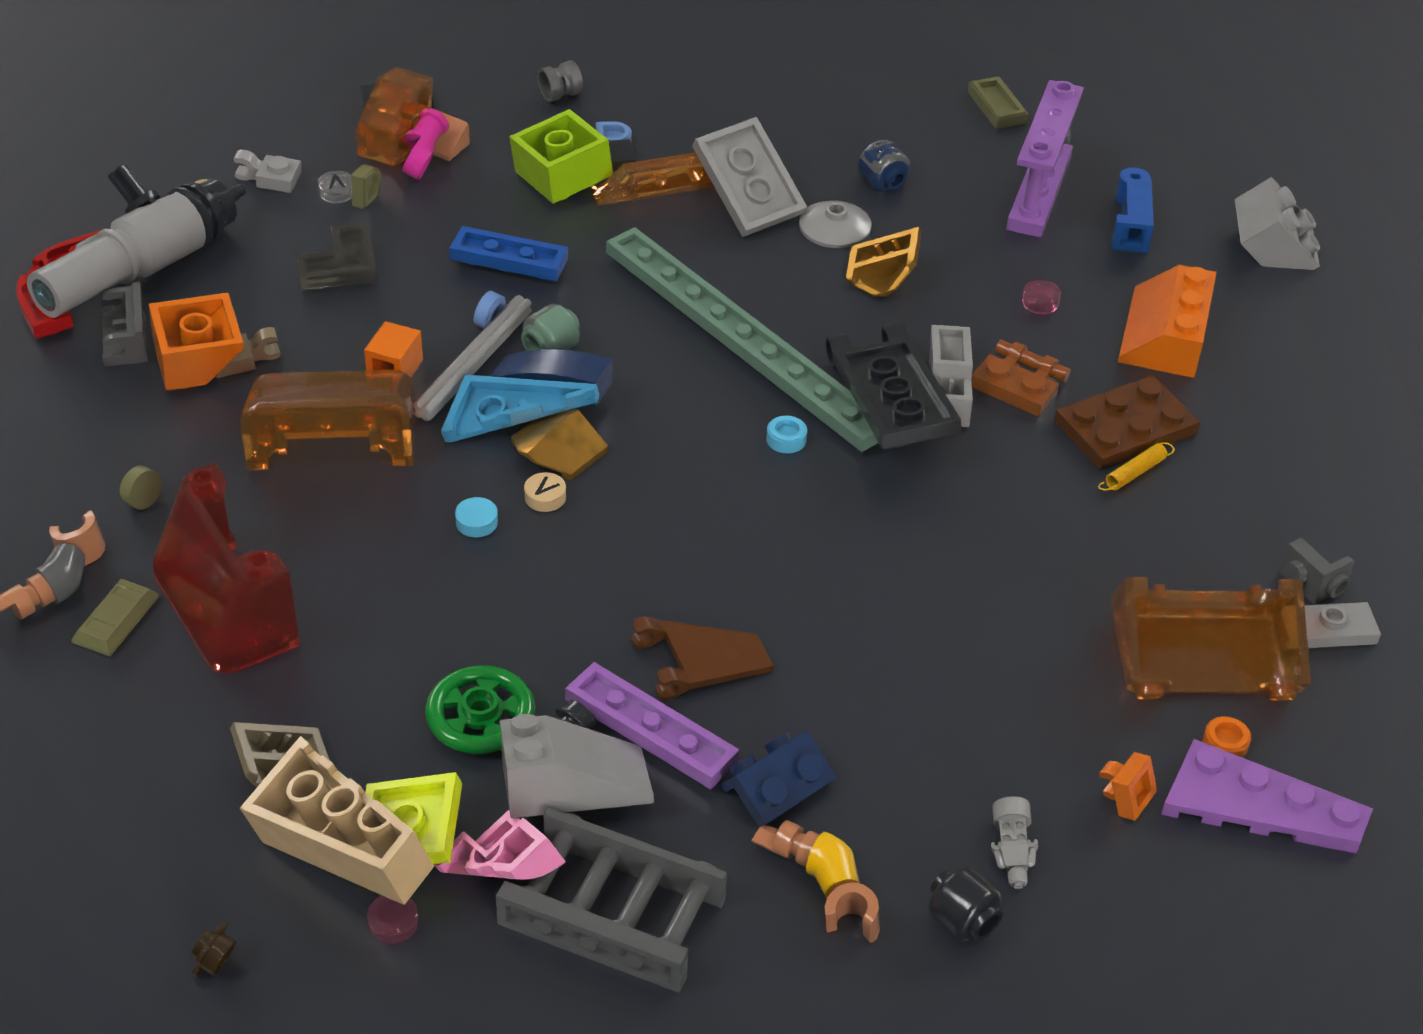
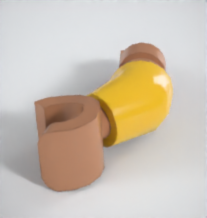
[751,820,880,943]

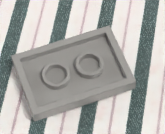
[692,117,807,237]

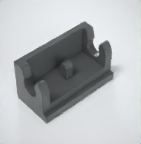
[101,282,148,367]

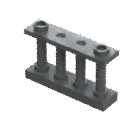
[496,808,727,993]

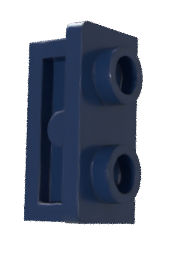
[720,730,837,827]

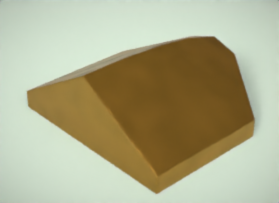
[846,227,922,297]
[511,409,608,480]

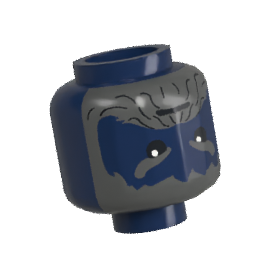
[858,139,911,191]

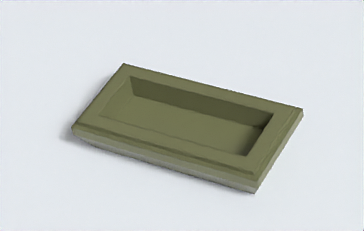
[71,579,159,657]

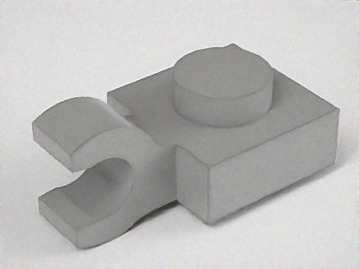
[233,150,302,193]

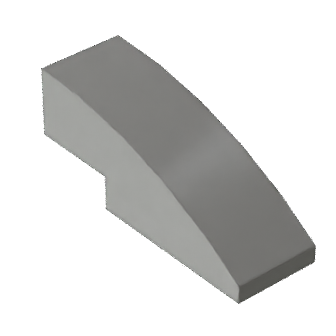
[929,325,973,427]

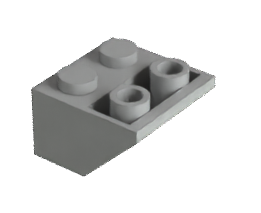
[1235,177,1320,270]

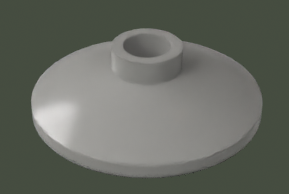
[799,200,872,249]

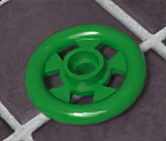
[425,665,536,754]

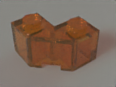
[355,67,433,167]

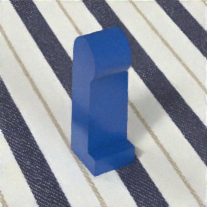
[1111,168,1154,253]

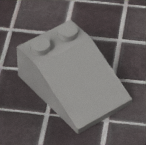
[500,714,654,818]

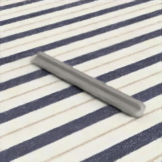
[413,295,532,421]

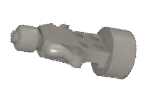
[991,796,1038,889]

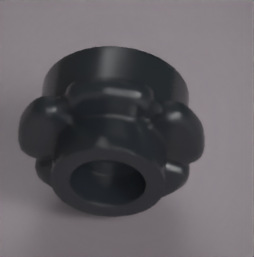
[555,699,598,730]

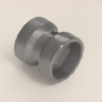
[537,60,583,103]

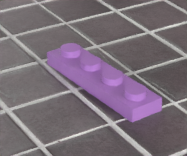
[565,662,740,790]

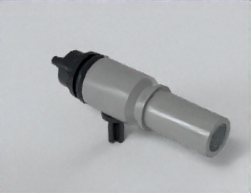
[27,165,246,318]

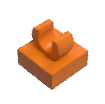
[1099,752,1157,821]

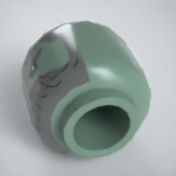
[521,303,579,351]

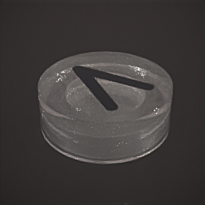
[318,171,352,203]

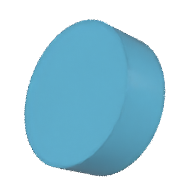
[766,416,807,453]
[455,497,498,538]

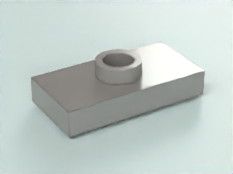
[1281,602,1381,649]

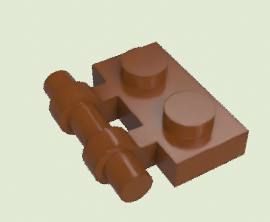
[971,339,1071,417]

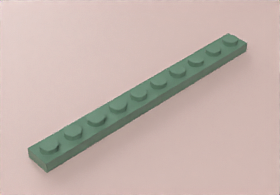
[606,227,878,452]

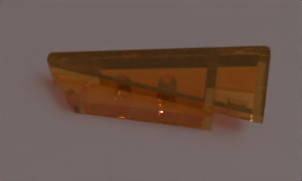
[591,152,714,206]

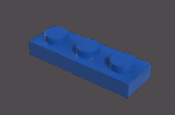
[449,226,568,281]

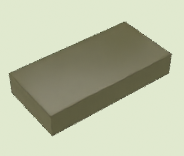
[968,76,1028,130]

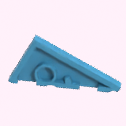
[441,375,600,443]

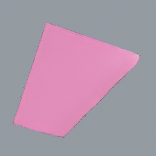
[433,810,566,880]

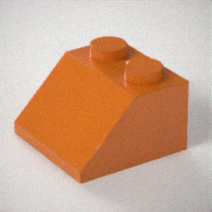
[149,293,244,391]

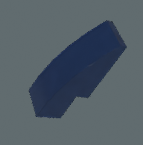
[491,349,613,407]

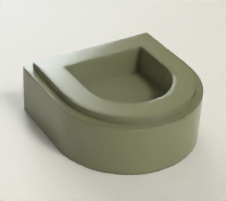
[351,164,382,209]

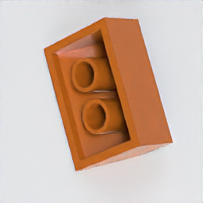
[1118,265,1217,378]

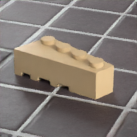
[240,736,434,905]

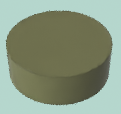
[120,465,162,510]

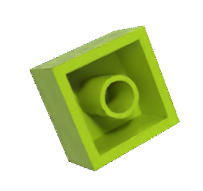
[509,109,613,204]

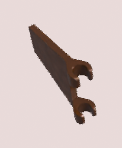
[631,616,774,701]

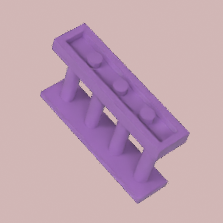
[1006,80,1084,238]

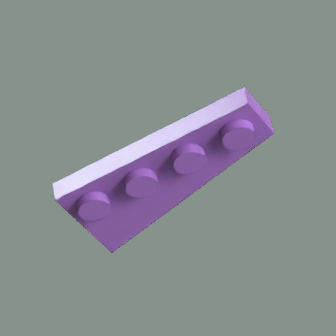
[1161,739,1373,853]

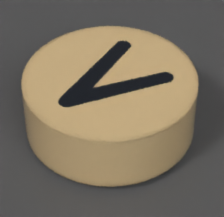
[524,472,566,512]

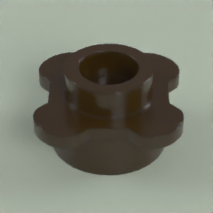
[190,922,237,977]

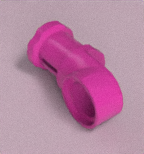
[402,108,449,180]

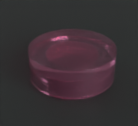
[1022,280,1061,314]
[367,895,418,944]

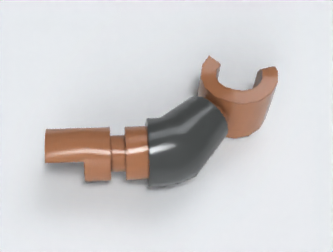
[0,510,106,620]

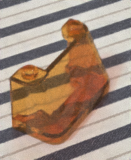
[240,370,415,470]
[1111,577,1311,701]

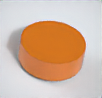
[1202,716,1251,758]

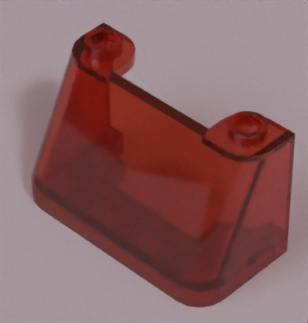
[152,462,300,673]

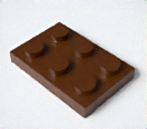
[1054,375,1200,470]

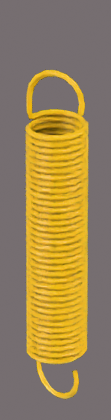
[1098,442,1175,491]

